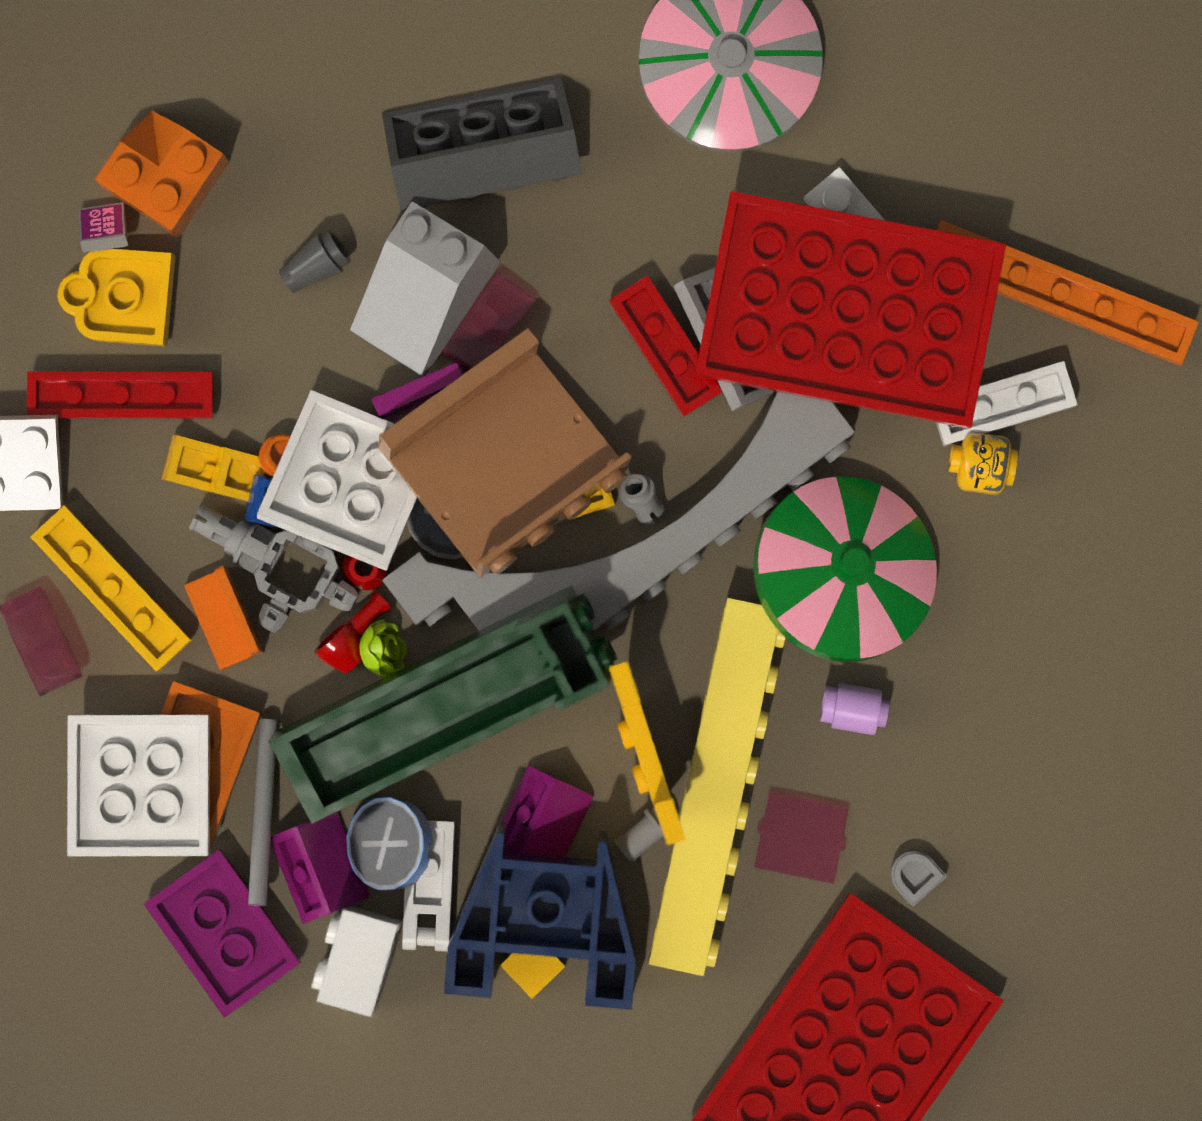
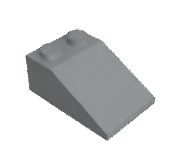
[350,202,501,377]

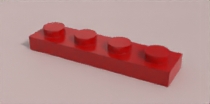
[27,371,214,419]

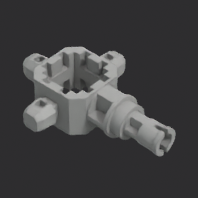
[189,503,359,633]

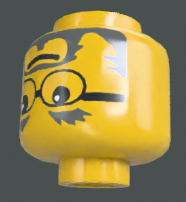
[948,432,1018,495]

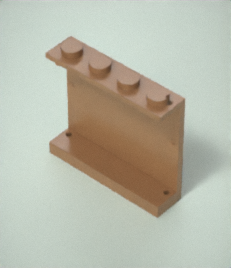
[378,328,631,578]

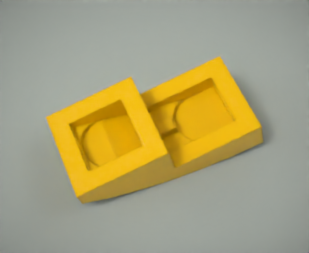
[161,435,265,502]

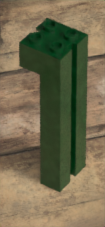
[269,585,617,823]

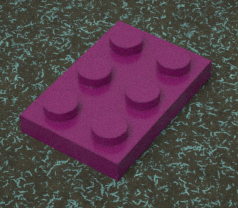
[143,849,301,1018]

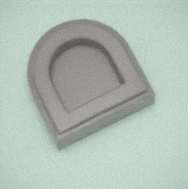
[890,851,947,907]

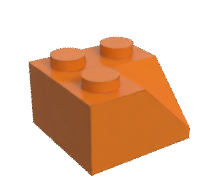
[94,111,229,238]

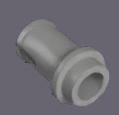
[619,474,665,525]
[614,808,665,863]

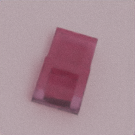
[441,272,536,372]
[0,586,83,696]

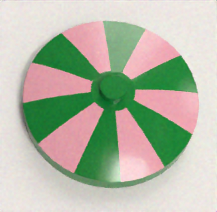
[753,476,937,662]

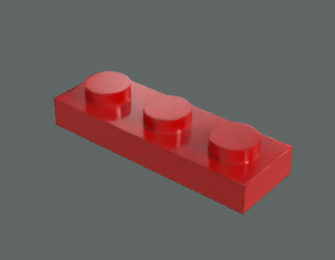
[609,275,723,418]

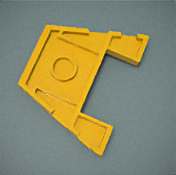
[609,661,685,845]

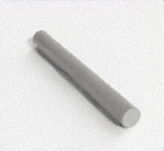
[248,719,277,906]

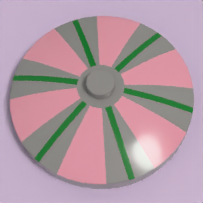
[639,0,823,152]

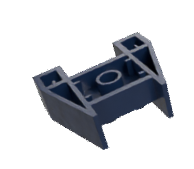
[444,823,636,1010]

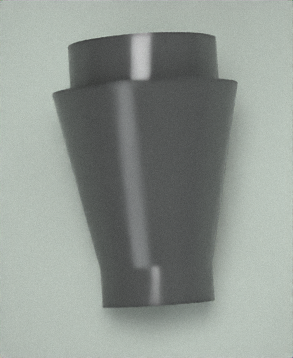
[279,231,350,293]

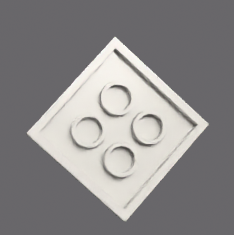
[257,390,417,571]
[67,715,210,856]

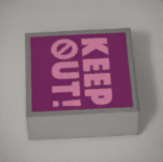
[78,202,128,253]

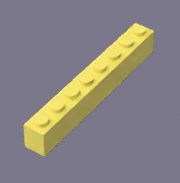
[648,598,786,976]

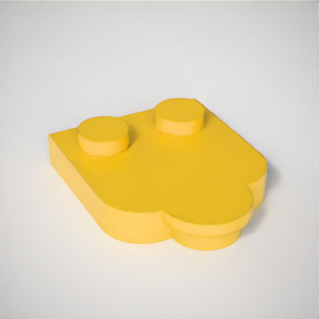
[58,249,176,347]

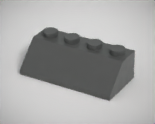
[382,77,582,211]

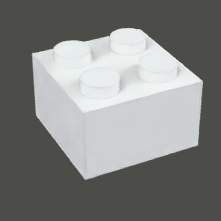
[312,905,403,1017]

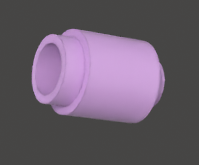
[820,682,890,735]

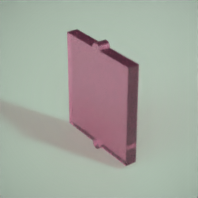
[754,792,849,884]

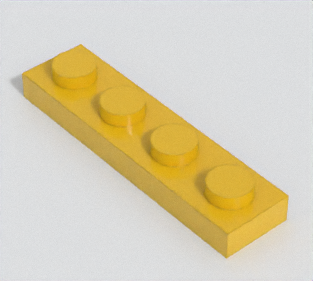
[30,505,192,672]

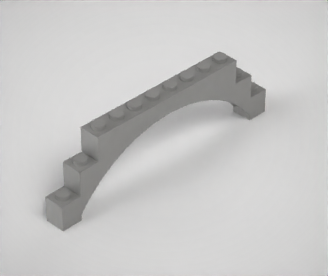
[382,392,855,632]

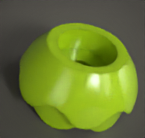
[359,619,407,677]

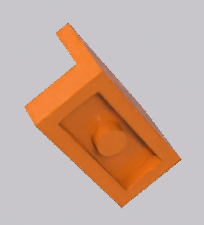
[184,566,264,671]

